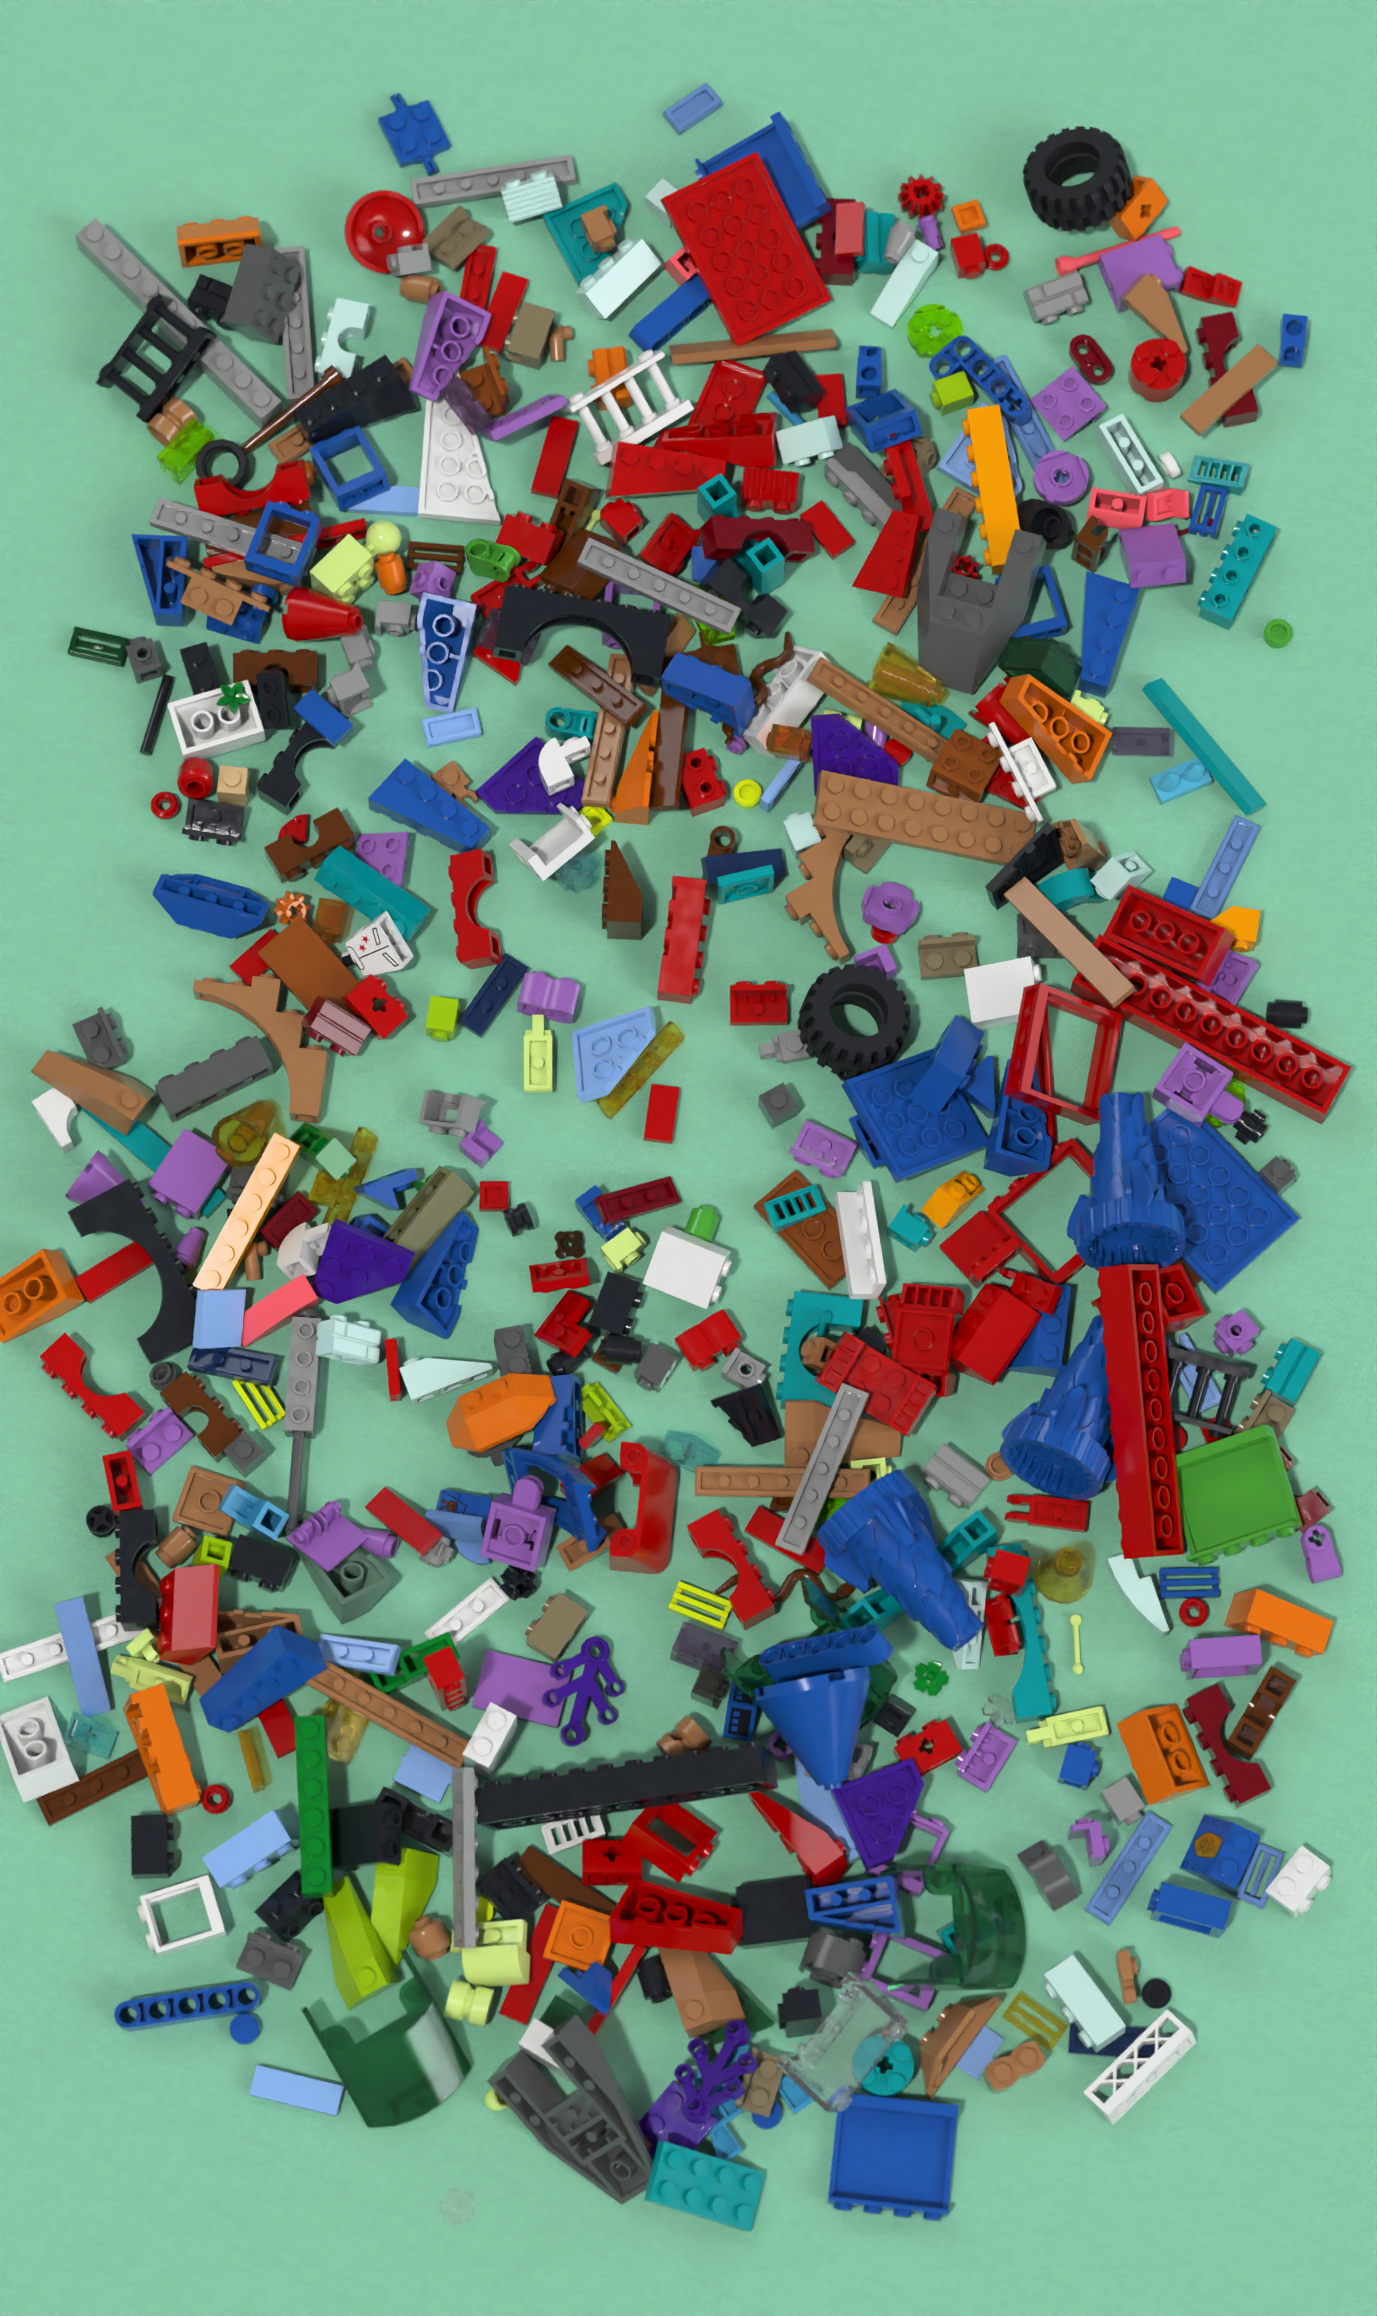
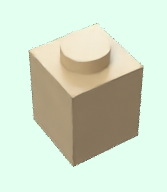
[217,765,250,805]

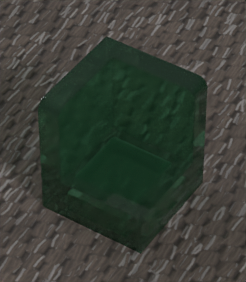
[540,1995,581,2030]

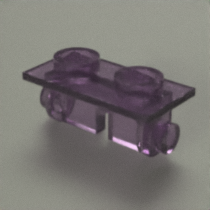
[439,376,492,436]

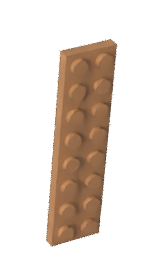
[812,770,1035,866]

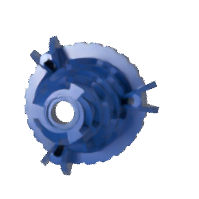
[1067,1092,1188,1271]
[999,1315,1117,1500]
[816,1469,985,1652]

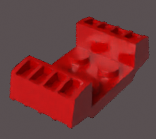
[891,1283,964,1397]
[814,1331,938,1438]

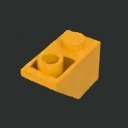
[1210,906,1261,953]
[921,1170,985,1229]

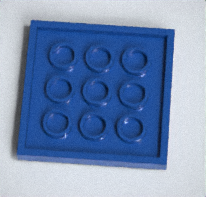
[841,1048,988,1183]

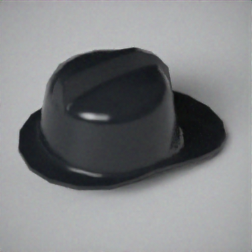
[1017,498,1075,549]

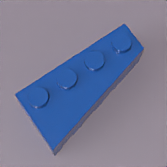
[1078,571,1140,699]
[368,758,491,853]

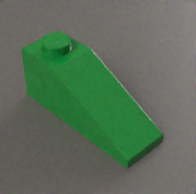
[289,1122,357,1181]

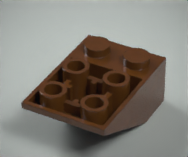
[602,840,643,940]

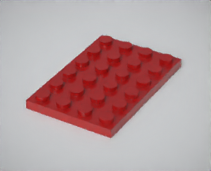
[660,152,832,346]

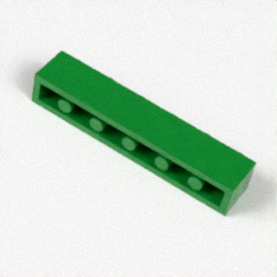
[294,1715,334,1899]

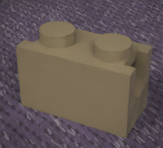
[504,302,555,370]
[525,1592,588,1663]

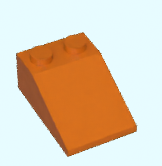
[0,1249,84,1343]

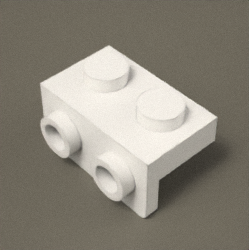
[1265,1845,1332,1919]

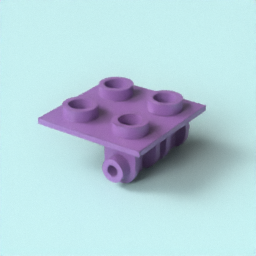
[1030,366,1107,442]
[355,832,410,888]
[286,1500,369,1572]

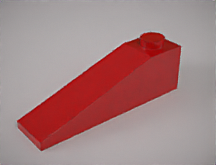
[748,1792,848,1888]

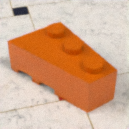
[1224,1589,1334,1659]

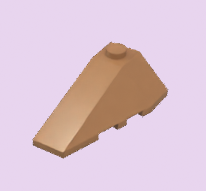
[784,1400,901,1467]

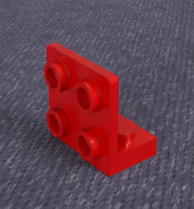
[940,1211,1021,1289]

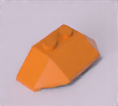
[446,1373,557,1453]

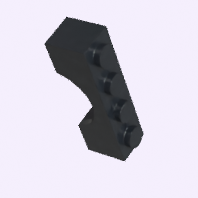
[257,712,349,815]
[115,1509,159,1632]

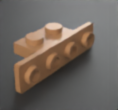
[166,556,271,625]

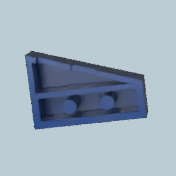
[661,652,756,738]
[908,1015,985,1116]
[532,1374,583,1466]
[805,1875,906,1939]

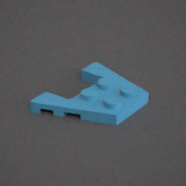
[694,2045,816,2161]

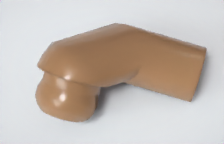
[549,325,573,362]
[244,1240,268,1281]

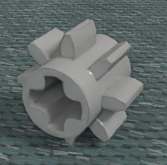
[419,1536,453,1568]

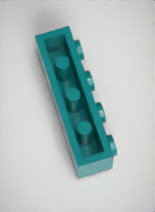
[1197,514,1277,630]
[314,845,431,943]

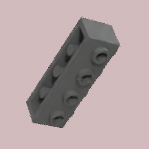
[155,1035,274,1122]

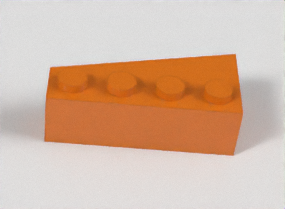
[999,674,1112,784]
[123,1683,202,1816]

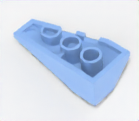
[794,1759,861,1866]

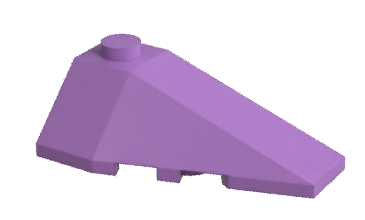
[409,290,491,402]

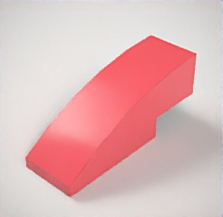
[241,1274,319,1349]

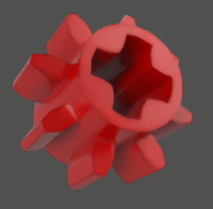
[953,554,980,580]

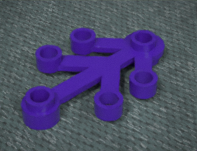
[541,1637,624,1747]
[674,2020,758,2124]

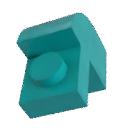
[1038,868,1107,911]

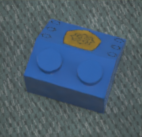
[1179,1815,1261,1894]

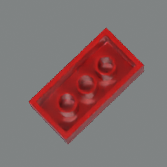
[1103,885,1235,987]

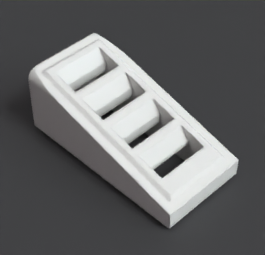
[541,1815,606,1855]

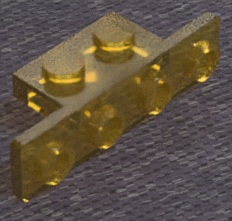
[596,1021,684,1119]
[307,1126,378,1226]
[322,1669,369,1765]

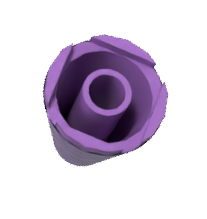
[64,1150,145,1205]

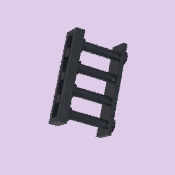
[96,293,217,423]
[1166,1345,1250,1439]

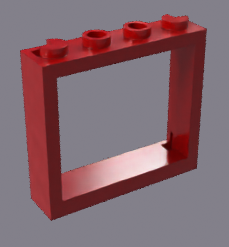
[1004,983,1122,1126]
[986,1137,1094,1285]

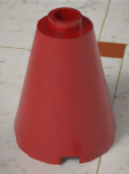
[282,586,363,642]
[967,675,1038,747]

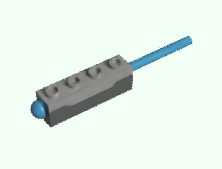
[767,390,922,548]

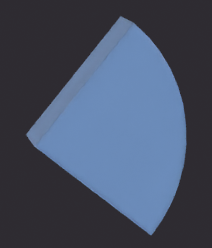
[455,1540,490,1565]

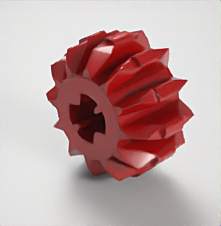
[898,173,944,219]

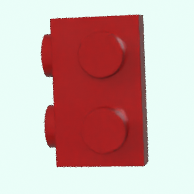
[637,512,700,575]
[730,981,787,1026]

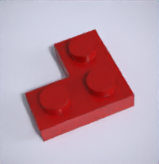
[534,1290,592,1358]

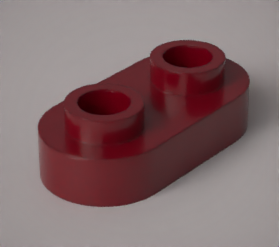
[1069,334,1112,385]

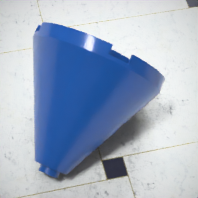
[753,1666,871,1791]

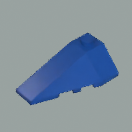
[417,592,482,713]
[983,1058,1052,1177]
[390,1212,479,1339]

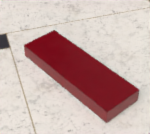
[593,1176,681,1226]

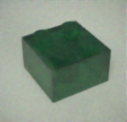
[998,636,1083,697]

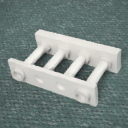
[563,349,694,466]

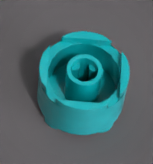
[853,2035,914,2098]

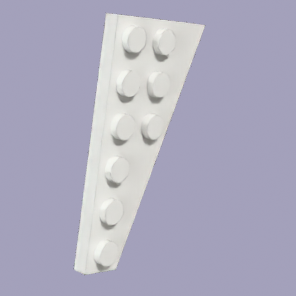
[417,369,501,525]

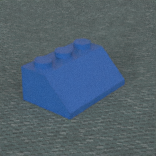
[1005,1283,1071,1377]

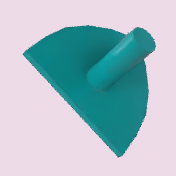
[901,699,967,763]

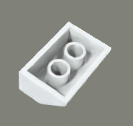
[167,680,266,761]

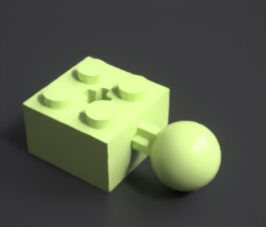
[309,520,401,605]

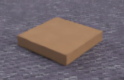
[172,1466,247,1539]

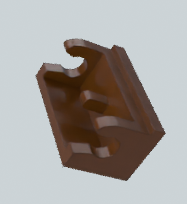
[1071,515,1108,573]

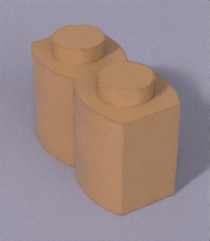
[982,2041,1046,2094]

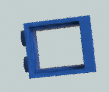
[845,389,922,454]
[309,425,390,512]
[244,501,322,588]
[995,565,1067,649]
[1147,1882,1232,1938]

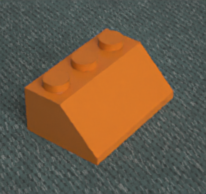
[177,216,262,268]
[1117,1704,1209,1806]

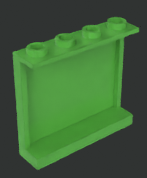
[1175,1424,1303,1566]

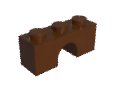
[233,649,319,694]
[264,807,356,884]
[160,1371,244,1463]
[1224,1666,1296,1761]

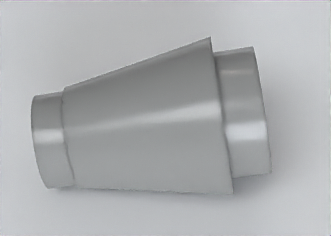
[883,222,916,265]

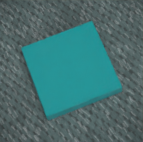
[716,864,774,905]

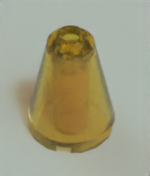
[866,642,945,708]
[211,1099,277,1168]
[1035,1546,1093,1604]

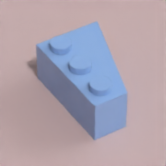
[202,1809,300,1890]

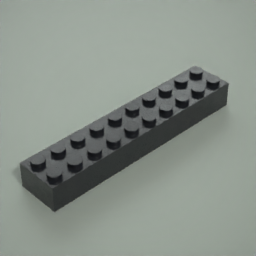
[474,1742,778,1831]

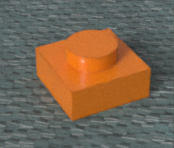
[951,199,986,235]

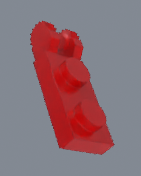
[470,560,544,621]
[994,1268,1062,1316]
[1004,1495,1089,1533]

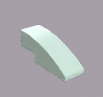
[1105,1554,1169,1638]

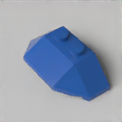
[153,874,270,939]

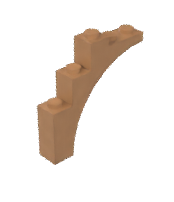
[784,779,870,965]
[193,974,329,1124]

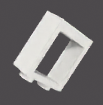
[137,1875,227,1957]

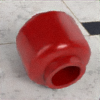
[177,757,215,799]

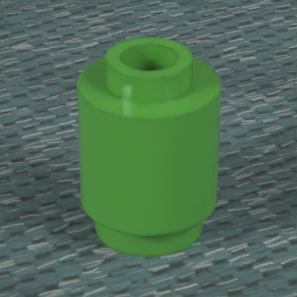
[684,1205,719,1243]

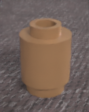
[399,274,442,304]
[155,1526,198,1569]

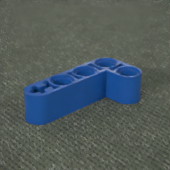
[929,335,1031,425]

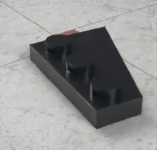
[985,822,1064,910]

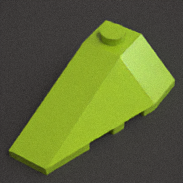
[371,1848,439,1971]
[323,1876,399,2010]

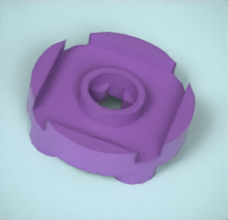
[1033,450,1089,506]
[861,882,919,935]

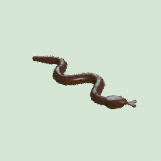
[722,631,793,744]
[715,1569,855,1605]

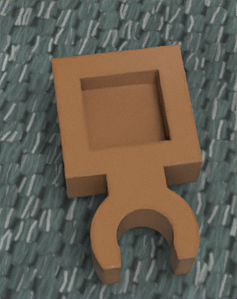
[431,760,478,808]
[1115,1950,1138,2005]

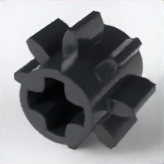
[1233,1109,1268,1145]
[500,1565,537,1601]

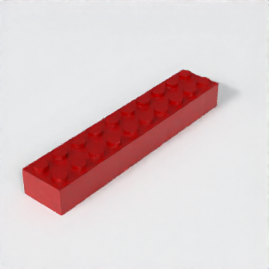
[1070,934,1351,1124]
[1098,1264,1184,1559]

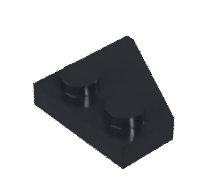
[710,1383,781,1447]

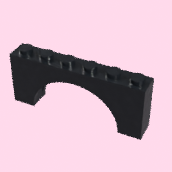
[492,584,671,688]
[67,1179,197,1364]

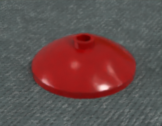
[344,190,424,273]

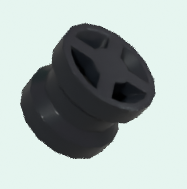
[502,1202,534,1237]
[86,1505,117,1538]

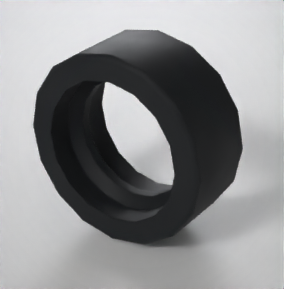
[195,439,250,489]

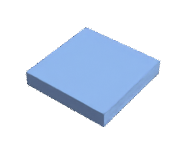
[193,1288,246,1349]

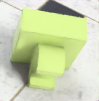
[126,1628,160,1664]

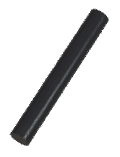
[139,675,174,756]

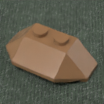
[919,1996,1002,2100]

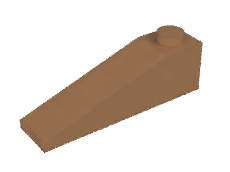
[1051,818,1108,873]
[31,1050,156,1136]
[658,1948,746,2039]

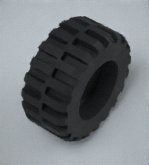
[1023,126,1132,232]
[798,964,911,1077]

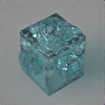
[554,848,600,894]

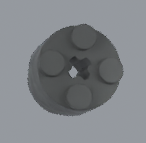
[799,1927,866,1990]

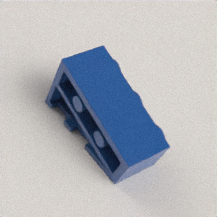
[131,534,190,627]

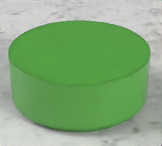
[1263,619,1292,649]

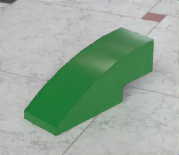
[366,1631,460,1696]

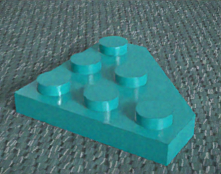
[542,182,628,287]

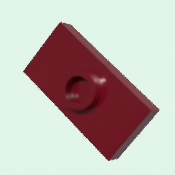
[258,1191,318,1252]

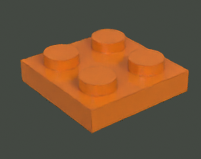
[543,1900,611,1972]

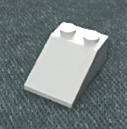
[0,1696,79,1803]

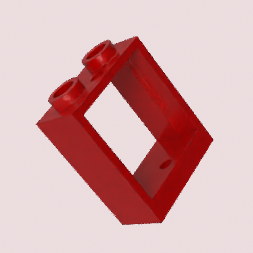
[622,1804,717,1883]

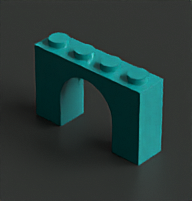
[697,473,785,595]
[776,1291,863,1409]

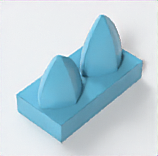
[1149,757,1213,805]

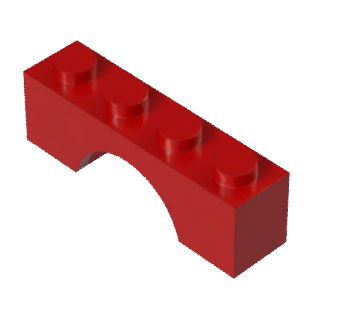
[193,459,311,518]
[448,849,502,970]
[40,1333,147,1442]
[687,1509,777,1631]
[423,1646,469,1712]

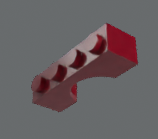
[1195,311,1258,428]
[700,515,815,563]
[1182,1684,1271,1809]

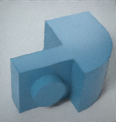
[217,1484,290,1541]

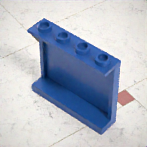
[694,111,832,230]
[828,2092,959,2221]

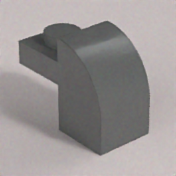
[1017,1840,1078,1912]

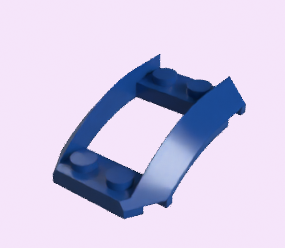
[501,1448,607,1553]

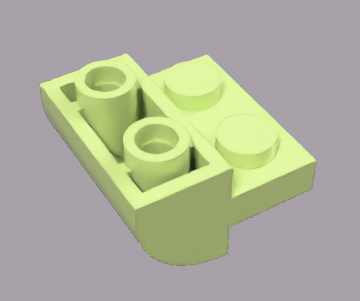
[462,1919,530,1988]

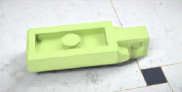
[524,1015,552,1093]
[110,1655,193,1705]
[1025,1706,1109,1748]

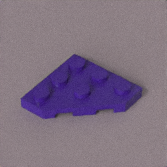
[811,713,898,796]
[475,736,585,815]
[312,1219,415,1304]
[830,1758,924,1871]

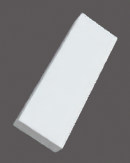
[424,1577,510,1646]

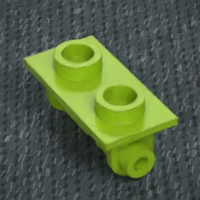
[581,1381,632,1444]

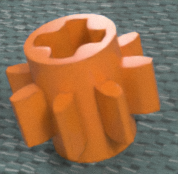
[272,891,310,925]

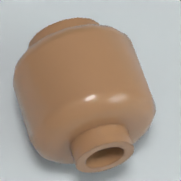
[408,1915,451,1961]

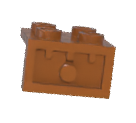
[459,346,510,425]
[926,729,1002,803]

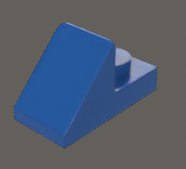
[354,1168,418,1211]
[557,1962,612,2015]

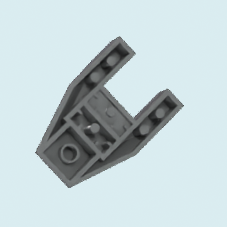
[917,508,1047,695]
[487,2014,654,2205]

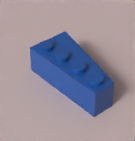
[199,1625,327,1733]

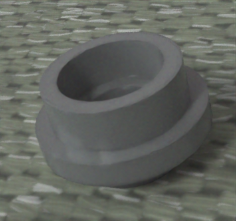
[149,1363,178,1391]

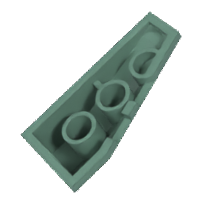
[283,1511,392,1625]

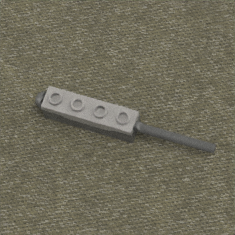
[284,1307,322,1531]

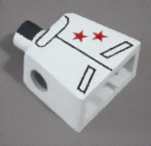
[342,911,414,976]

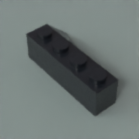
[293,354,417,446]

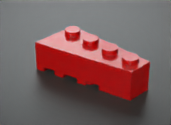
[605,441,726,499]
[657,876,711,1004]

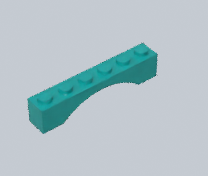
[841,1510,998,1632]
[985,1542,1056,1724]

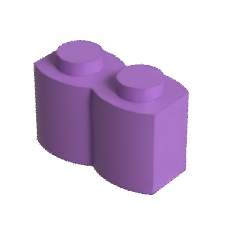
[517,971,580,1024]

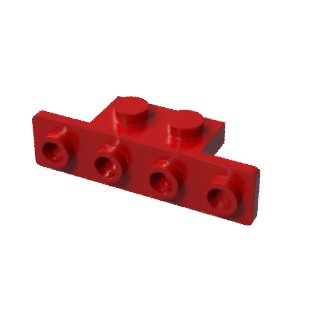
[883,433,933,533]

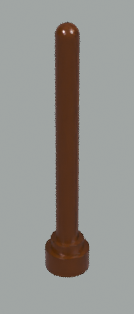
[240,365,344,455]

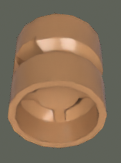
[146,397,198,450]
[656,1715,712,1759]

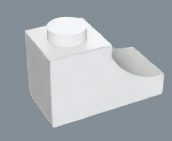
[32,1088,78,1155]

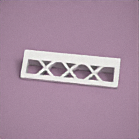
[834,1181,887,1299]
[1083,2009,1197,2125]

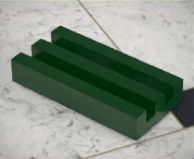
[68,627,129,667]

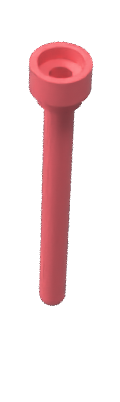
[1055,226,1181,277]

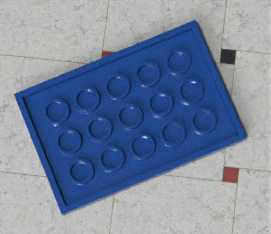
[1150,1108,1299,1295]

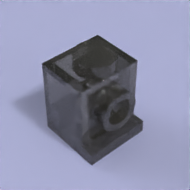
[691,1666,729,1710]

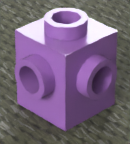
[410,560,456,603]
[1212,1309,1260,1358]

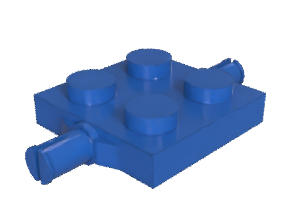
[378,93,450,176]

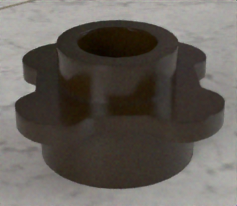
[554,1230,583,1259]

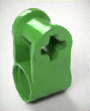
[465,538,521,582]

